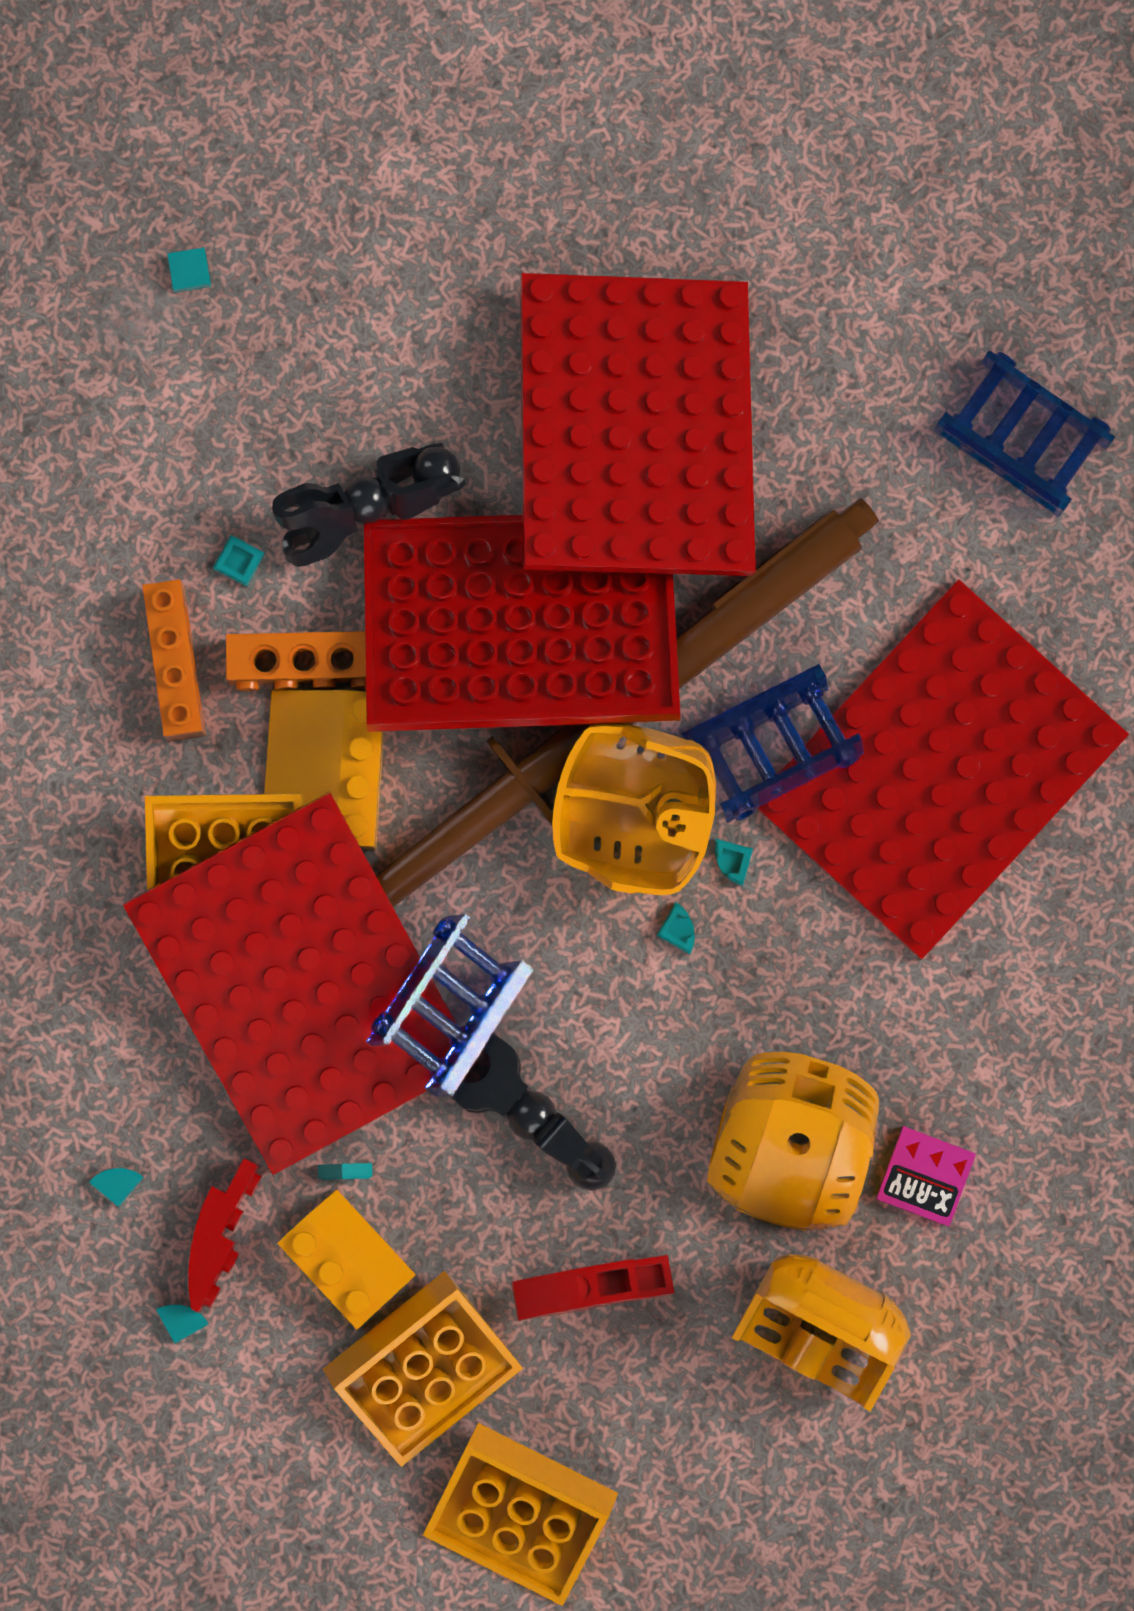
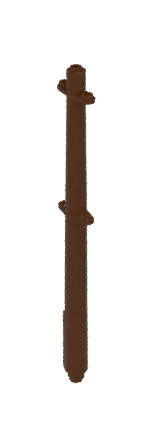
[376,498,879,907]

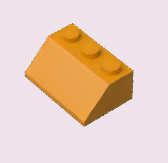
[277,1190,416,1330]

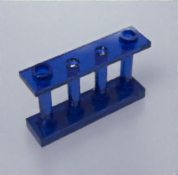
[934,350,1115,517]
[682,664,864,823]
[366,914,534,1097]

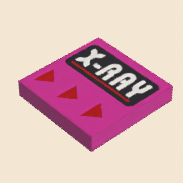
[876,1126,976,1227]

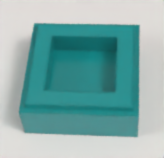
[167,247,212,293]
[213,535,265,587]

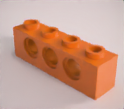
[142,579,206,742]
[226,631,366,691]

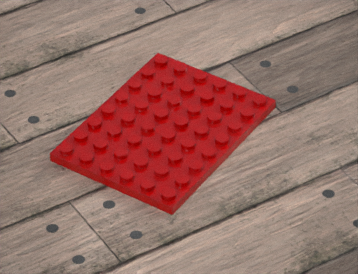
[520,273,756,576]
[364,514,681,732]
[751,579,1129,960]
[123,791,478,1175]

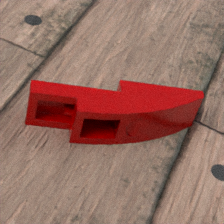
[188,1158,262,1313]
[511,1255,675,1321]

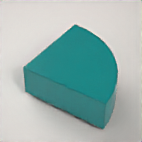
[714,838,753,887]
[656,902,695,955]
[318,1163,373,1180]
[89,1168,144,1207]
[156,1304,210,1343]

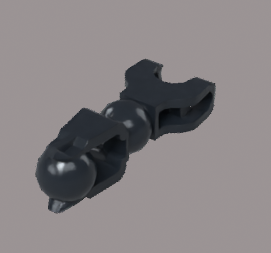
[272,443,465,567]
[437,1027,616,1191]

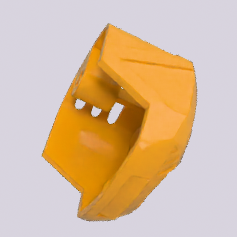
[552,723,716,895]
[707,1051,879,1231]
[731,1254,911,1412]

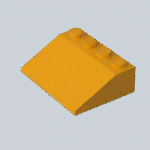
[264,690,384,851]
[145,793,302,890]
[323,1271,523,1467]
[422,1423,618,1606]

